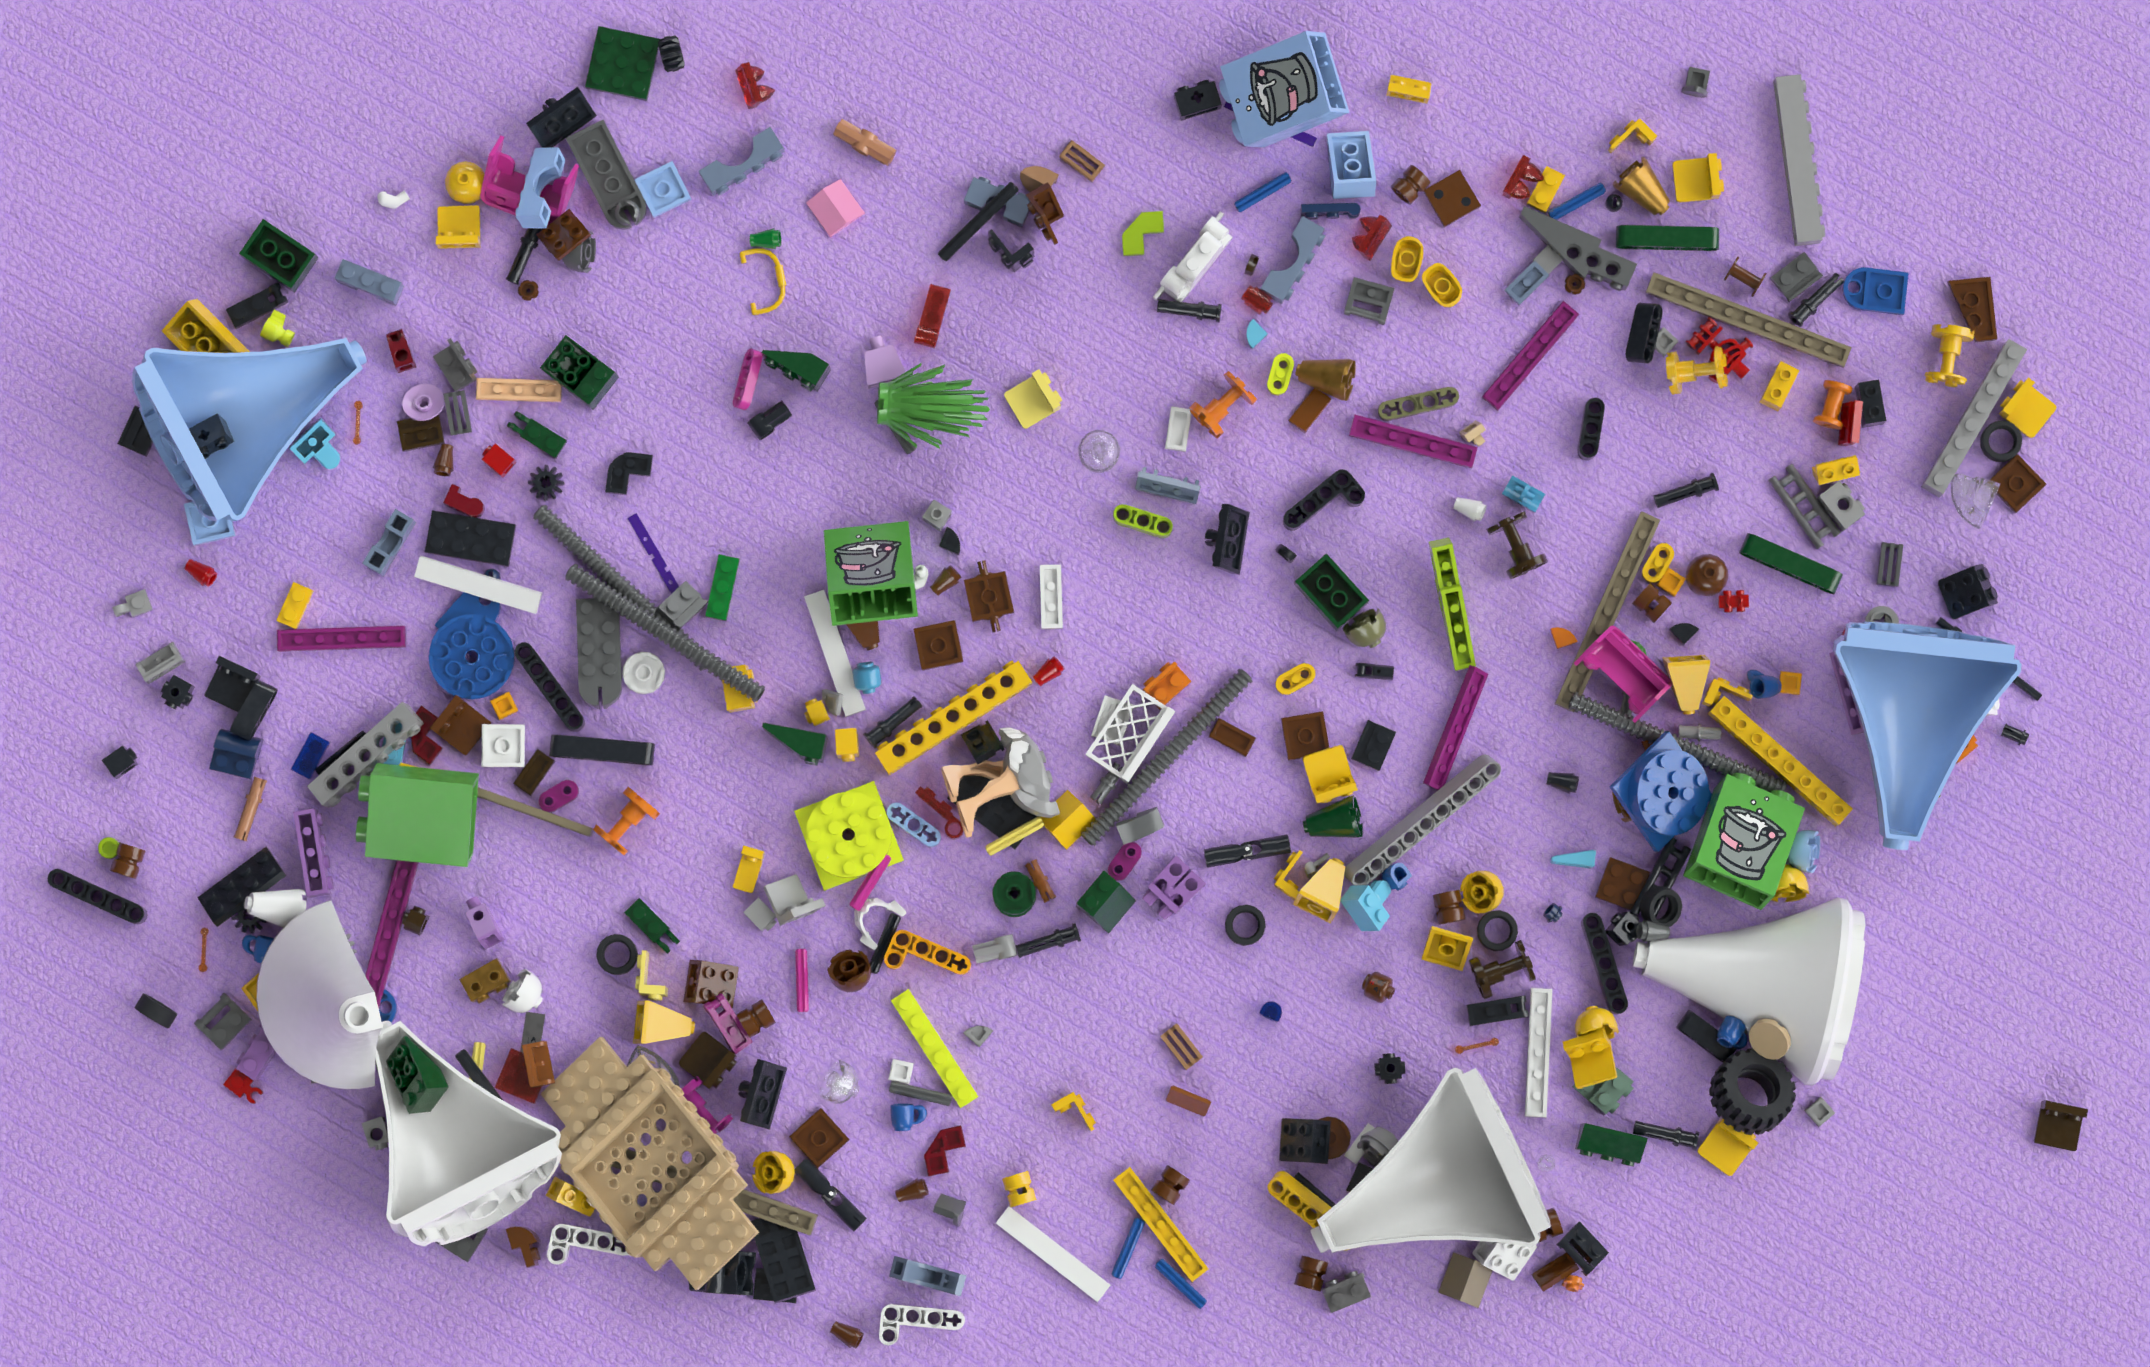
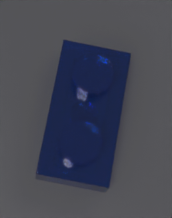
[291,732,331,780]

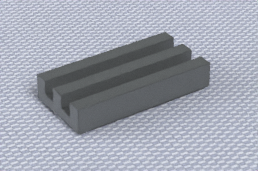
[443,390,472,436]
[1876,542,1903,587]

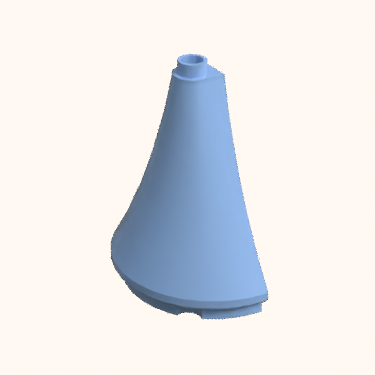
[132,338,367,521]
[1832,622,2022,850]

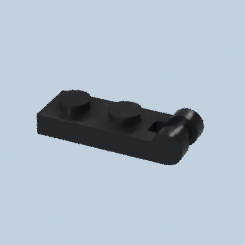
[226,283,288,329]
[1466,996,1529,1026]

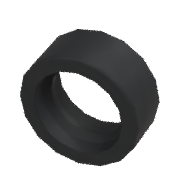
[1980,421,2022,462]
[1640,886,1682,927]
[1225,905,1266,946]
[1477,910,1518,951]
[596,934,638,975]
[134,993,177,1028]

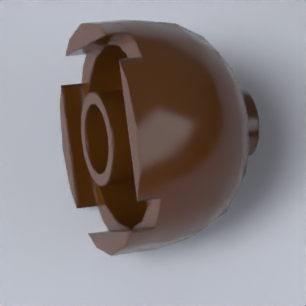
[1686,554,1728,596]
[827,950,871,993]

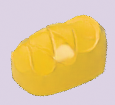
[1391,236,1424,282]
[1422,263,1462,308]

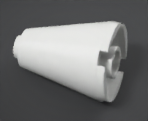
[244,889,306,928]

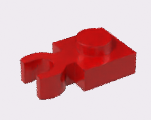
[223,1068,263,1104]

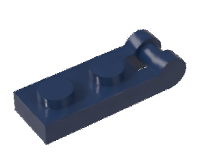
[1300,203,1361,220]

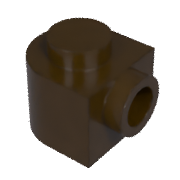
[402,906,430,936]

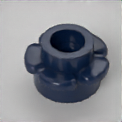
[1543,903,1563,923]

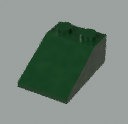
[762,723,828,766]

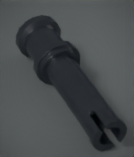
[506,228,544,285]
[1788,273,1844,327]
[1157,299,1222,323]
[1653,473,1719,508]
[863,696,923,749]
[1015,923,1081,958]
[1633,1120,1699,1151]

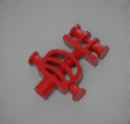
[1685,317,1753,384]

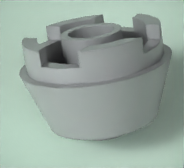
[1357,1127,1398,1167]

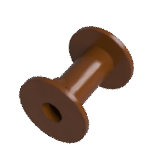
[1724,256,1767,297]

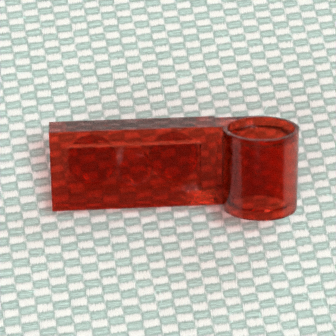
[914,284,951,348]
[915,786,964,840]

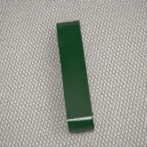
[1616,225,1719,251]
[1739,533,1843,594]

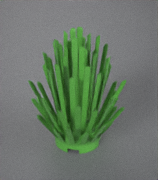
[877,362,990,449]

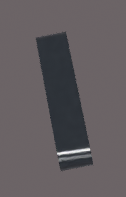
[514,642,585,732]
[549,734,655,765]
[47,869,148,924]
[1581,913,1628,1014]

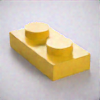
[1527,166,1565,213]
[276,582,314,629]

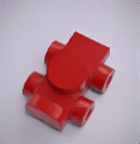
[1718,590,1749,613]

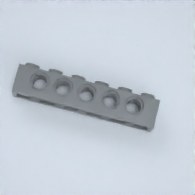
[307,702,424,808]

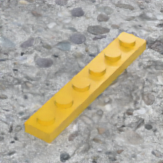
[1113,1167,1209,1282]

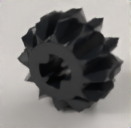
[658,35,685,72]
[528,465,565,501]
[231,908,267,934]

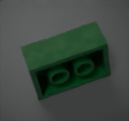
[239,219,318,293]
[1294,553,1369,631]

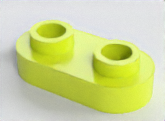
[1267,353,1294,396]

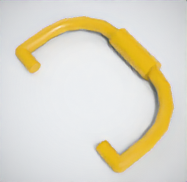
[739,248,787,315]

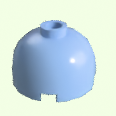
[1788,830,1820,873]

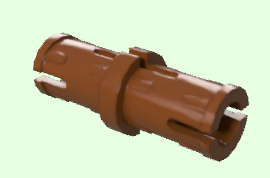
[1024,859,1056,903]

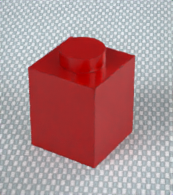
[482,443,516,478]

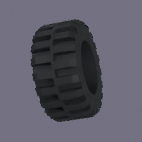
[1709,1049,1796,1135]

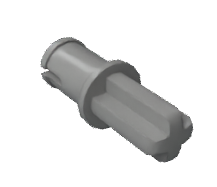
[1679,724,1721,741]

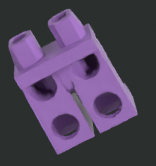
[1142,855,1206,920]

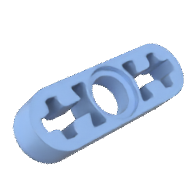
[887,803,941,847]

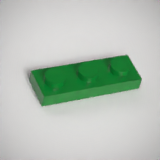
[705,554,740,621]

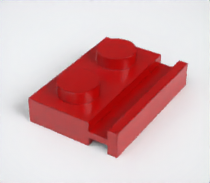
[1838,400,1863,446]

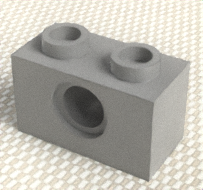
[1817,481,1865,532]

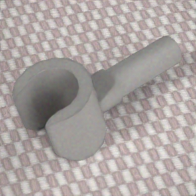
[1304,853,1330,878]

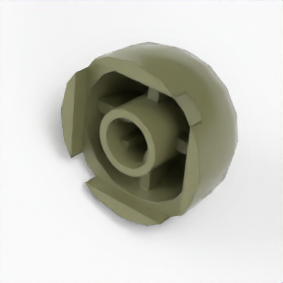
[1343,608,1386,648]

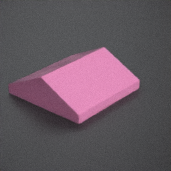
[806,179,865,237]

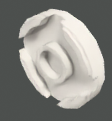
[622,652,665,694]

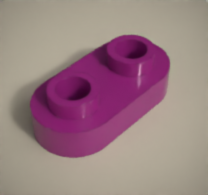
[539,780,579,813]
[1108,842,1142,881]

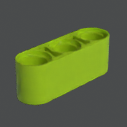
[1113,504,1173,538]

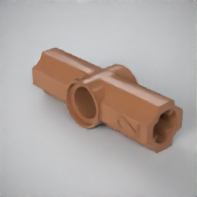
[833,119,897,166]

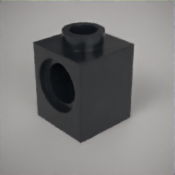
[102,745,138,779]

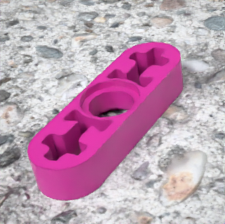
[733,348,763,410]

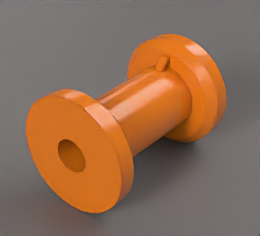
[1813,380,1853,430]

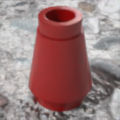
[184,559,217,587]
[1033,656,1065,686]

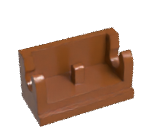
[522,1041,555,1088]

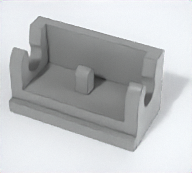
[136,642,185,684]

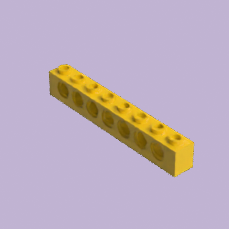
[875,660,1032,776]
[1708,696,1853,827]

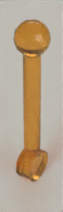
[353,401,363,445]
[199,927,209,972]
[1455,1038,1499,1054]

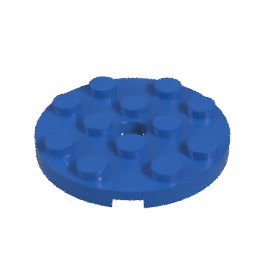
[429,614,515,699]

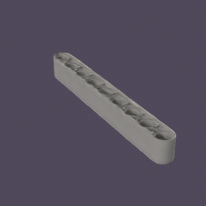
[1344,754,1501,885]

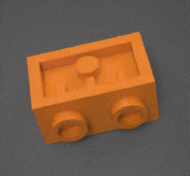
[1143,661,1191,710]

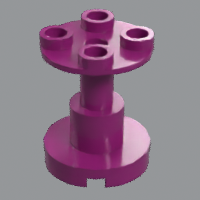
[682,1076,733,1134]

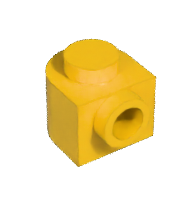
[804,698,830,726]

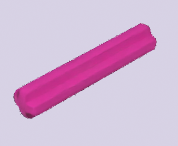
[849,854,891,911]
[795,949,809,1012]

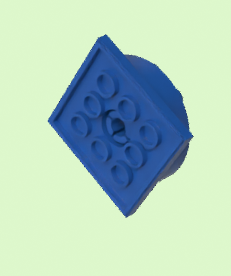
[1609,731,1712,852]

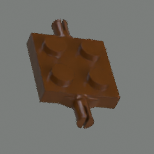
[964,560,1014,633]

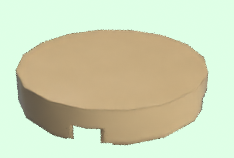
[1749,1018,1791,1060]

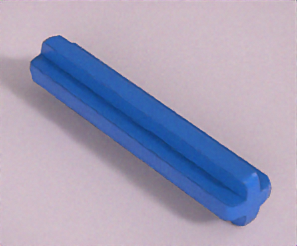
[1234,172,1292,212]
[1548,183,1606,220]
[1111,1218,1145,1279]
[1155,1259,1207,1309]

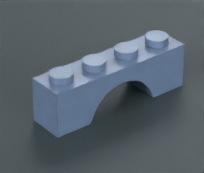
[699,127,785,196]
[1260,216,1325,304]

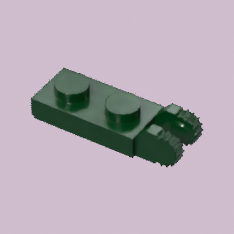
[507,411,567,459]
[624,898,680,954]

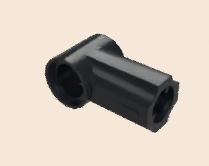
[747,400,792,440]

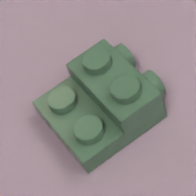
[1572,1068,1634,1115]

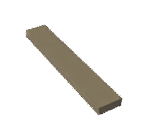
[477,787,594,837]

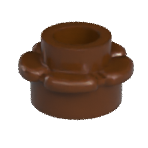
[1565,274,1585,295]
[518,280,539,301]

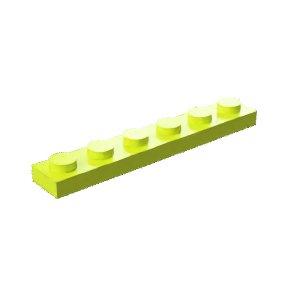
[891,989,979,1108]

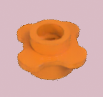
[1561,1275,1584,1292]

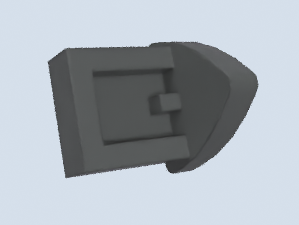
[1682,67,1710,98]
[933,1193,966,1227]

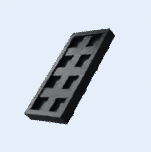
[425,510,516,567]
[947,775,1040,850]
[197,846,286,927]
[750,1218,816,1304]

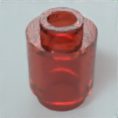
[1241,285,1273,315]

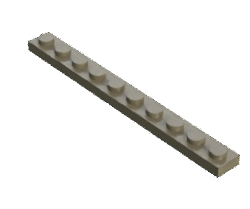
[1646,272,1852,368]
[1555,511,1660,713]
[611,1149,818,1236]

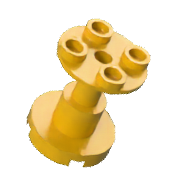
[1924,324,1974,387]
[1666,346,1728,395]

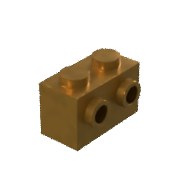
[459,958,511,1004]

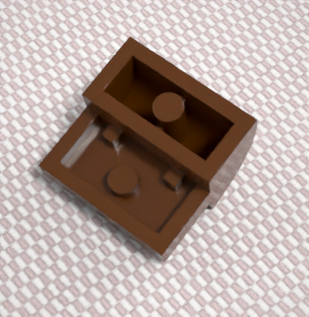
[506,1227,541,1268]

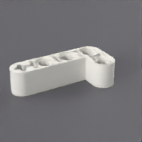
[547,1224,629,1264]
[879,1304,965,1345]

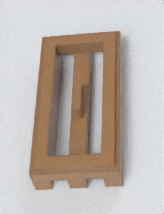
[1059,140,1105,183]
[1160,1023,1203,1070]

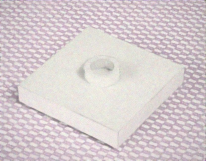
[481,724,525,767]

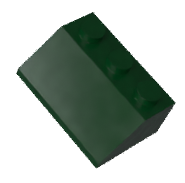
[1575,1123,1648,1167]

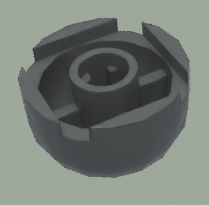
[562,231,596,273]

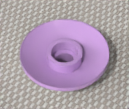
[402,384,445,421]

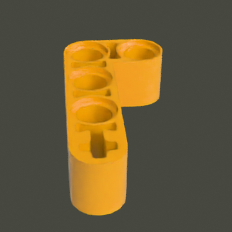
[884,930,971,975]

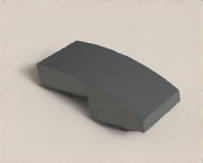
[1116,807,1164,844]

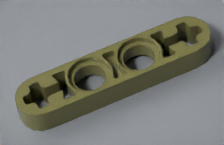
[1378,387,1459,421]

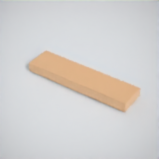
[476,378,562,402]

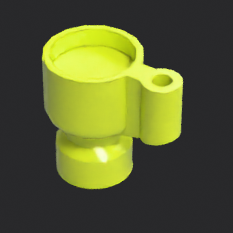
[260,309,295,348]

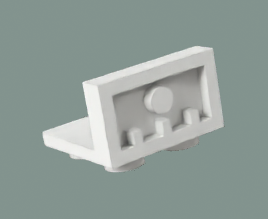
[1472,1241,1537,1281]

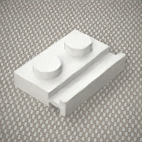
[1091,695,1133,746]

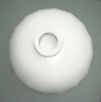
[502,969,543,1013]

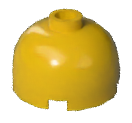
[445,161,485,204]
[1771,864,1809,902]
[1460,870,1504,914]
[1575,1006,1619,1039]
[752,1151,795,1194]

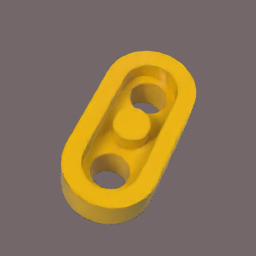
[1642,543,1674,583]
[1275,663,1316,695]

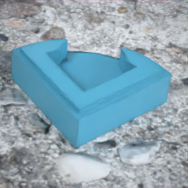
[1247,319,1268,349]

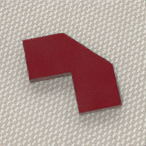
[411,705,443,765]
[924,1126,966,1177]

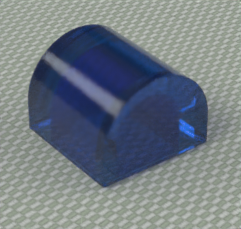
[1259,1001,1282,1023]

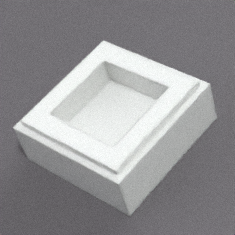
[888,1059,914,1084]

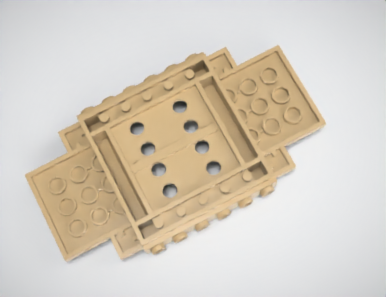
[541,1037,759,1290]

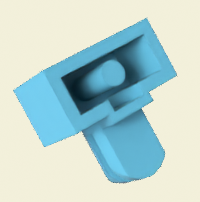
[290,417,340,469]
[1340,880,1391,931]

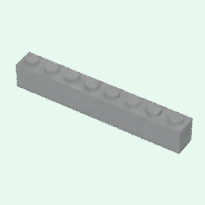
[1773,74,1825,246]
[1921,339,2027,497]

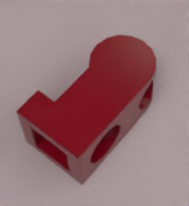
[386,329,416,373]
[443,484,485,518]

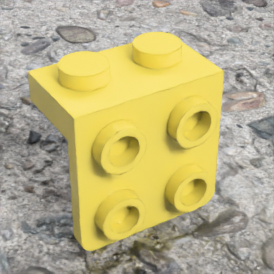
[1004,369,1062,429]
[635,950,668,1001]

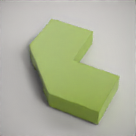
[1122,211,1164,256]

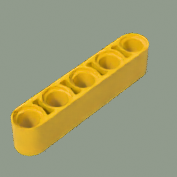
[1267,1171,1350,1251]

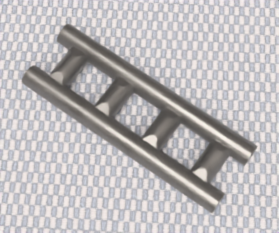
[1768,464,1841,549]

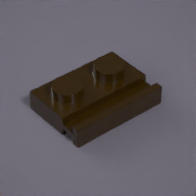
[397,414,445,452]

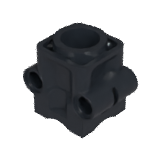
[688,1251,756,1296]

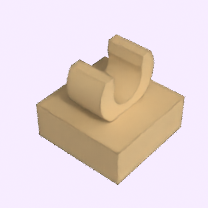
[1459,420,1486,447]

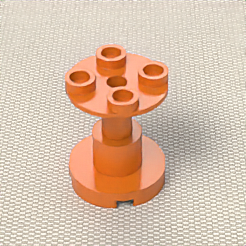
[1189,371,1257,439]
[593,787,660,856]

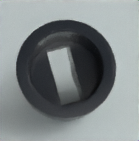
[1605,194,1623,212]

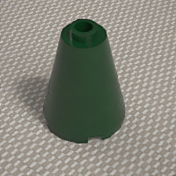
[1303,795,1363,838]

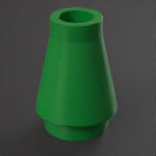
[749,228,782,249]

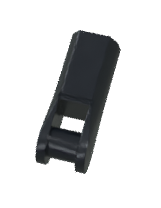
[1355,663,1394,680]

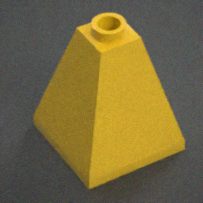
[1662,655,1710,714]
[1293,858,1345,924]
[633,1000,695,1044]

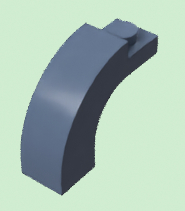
[889,1256,966,1296]

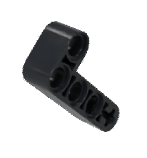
[1283,469,1365,531]

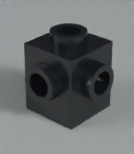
[161,675,195,710]
[1605,912,1639,946]
[1374,1053,1405,1084]

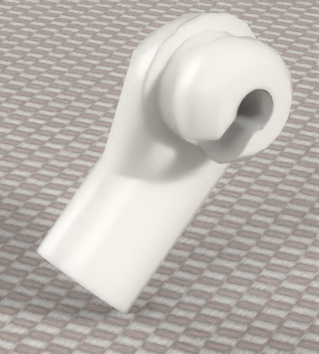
[377,190,410,209]
[914,565,929,590]

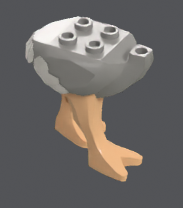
[941,728,1060,838]

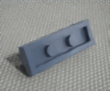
[1135,467,1201,504]

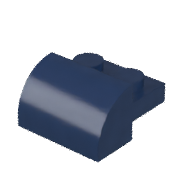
[209,729,264,780]

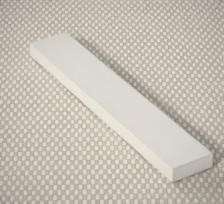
[414,556,542,614]
[804,590,866,717]
[1525,988,1552,1118]
[996,1206,1111,1302]

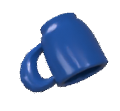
[1747,670,1782,699]
[242,935,275,963]
[1717,1016,1747,1049]
[890,1104,927,1131]

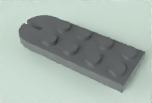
[566,120,646,230]
[576,598,622,709]

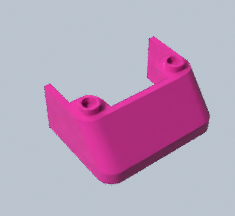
[480,135,579,226]
[1574,626,1672,723]

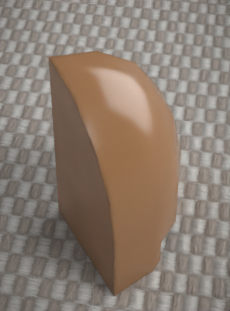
[1020,166,1059,192]

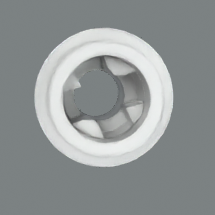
[1453,497,1486,521]

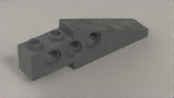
[1519,206,1637,291]

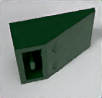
[540,335,619,410]
[761,350,831,392]
[386,1036,449,1114]

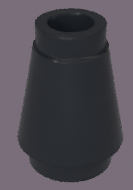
[1546,772,1579,794]

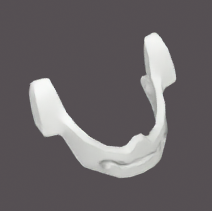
[854,898,906,950]

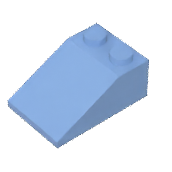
[1327,131,1376,199]

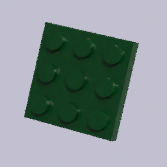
[585,26,659,101]

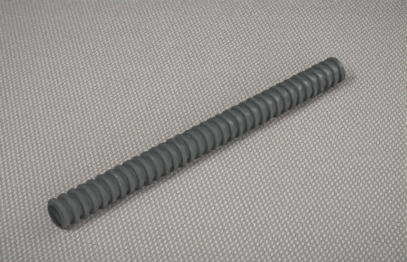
[533,505,704,671]
[565,564,765,702]
[1081,669,1253,846]
[1568,692,1787,792]

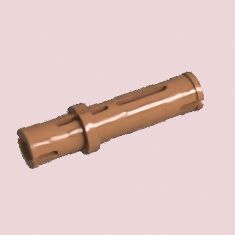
[234,776,267,841]

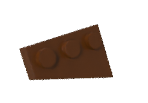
[1947,277,1998,342]

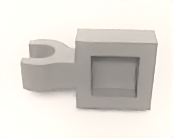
[112,589,153,617]

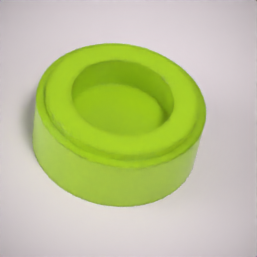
[98,837,119,859]

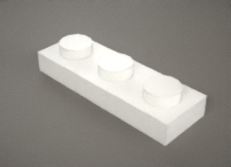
[1040,565,1063,629]

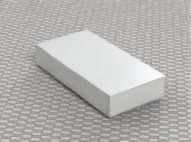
[1165,406,1191,452]

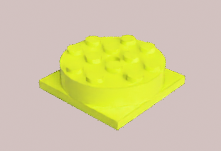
[794,781,904,891]

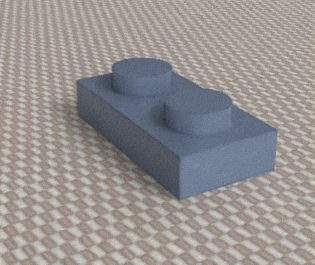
[1504,260,1549,305]

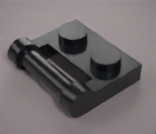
[1556,1221,1609,1276]

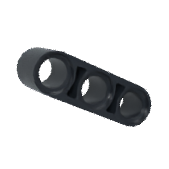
[1625,302,1663,364]
[1577,398,1605,461]
[230,680,278,741]
[1676,1010,1737,1062]

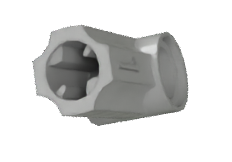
[972,934,1017,964]

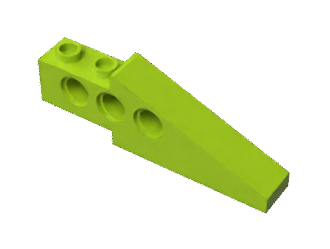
[1428,537,1476,671]

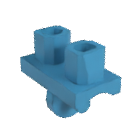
[1502,475,1546,513]

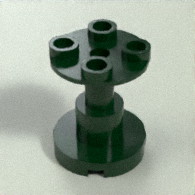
[993,871,1036,917]

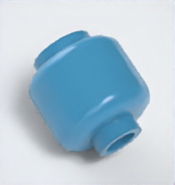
[852,661,882,694]

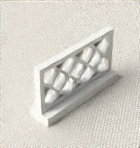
[1085,684,1175,784]

